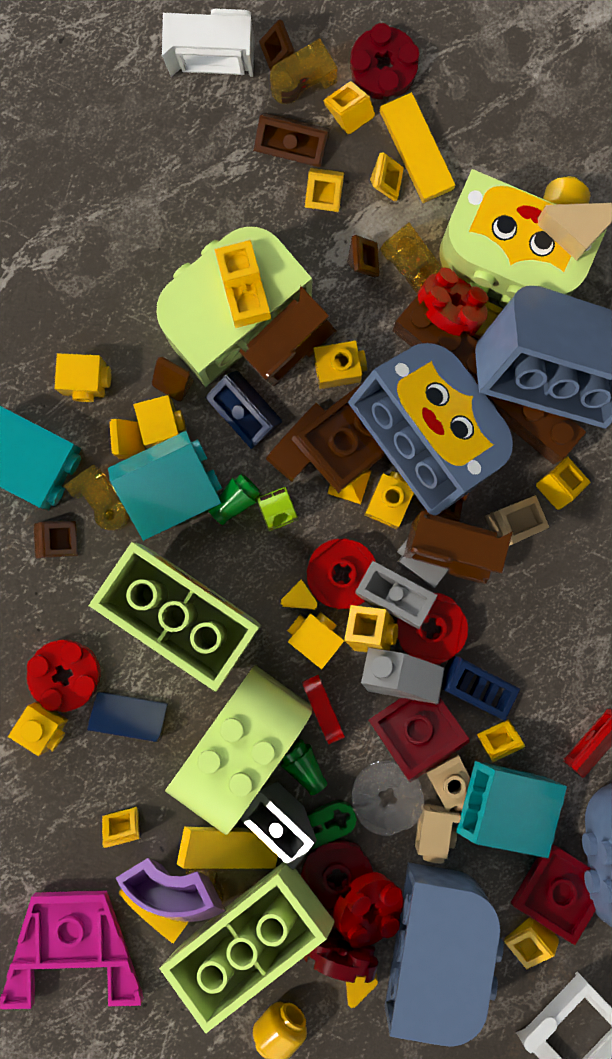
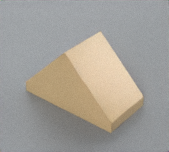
[538,203,612,261]
[485,495,550,546]

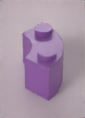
[116,858,226,922]

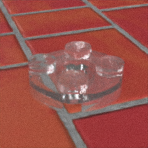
[351,760,424,836]

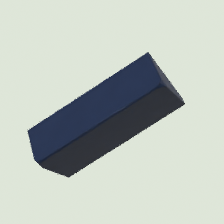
[205,371,282,449]
[87,691,168,742]

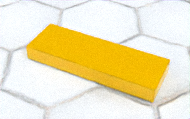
[380,92,455,203]
[177,827,278,869]

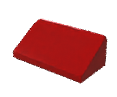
[563,708,612,778]

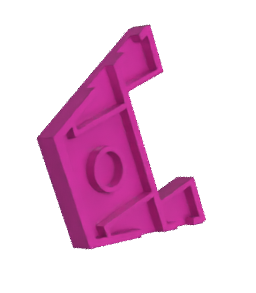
[0,891,143,1009]

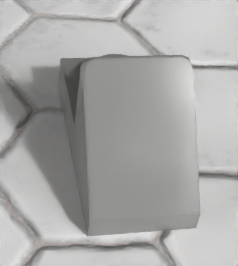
[355,561,437,629]

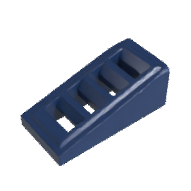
[441,656,520,721]

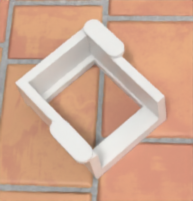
[162,9,255,77]
[516,971,612,1059]

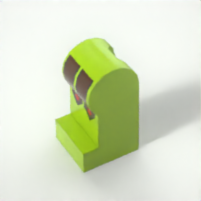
[256,487,298,532]

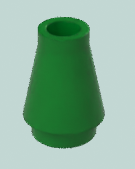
[209,473,261,525]
[281,739,328,795]

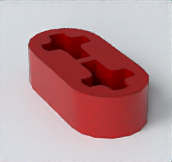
[302,675,345,745]

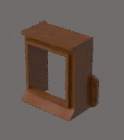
[239,285,337,387]
[403,511,513,584]

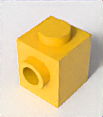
[314,341,367,389]
[54,353,111,402]
[133,395,186,449]
[364,471,414,529]
[344,605,398,652]
[287,612,344,669]
[8,702,68,757]

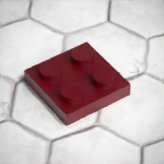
[368,698,470,783]
[510,844,596,945]

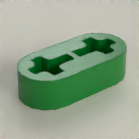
[307,800,356,850]

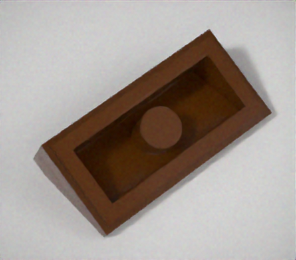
[253,113,330,167]

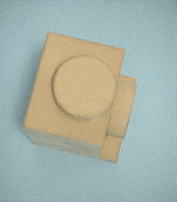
[426,752,470,812]
[415,803,461,864]

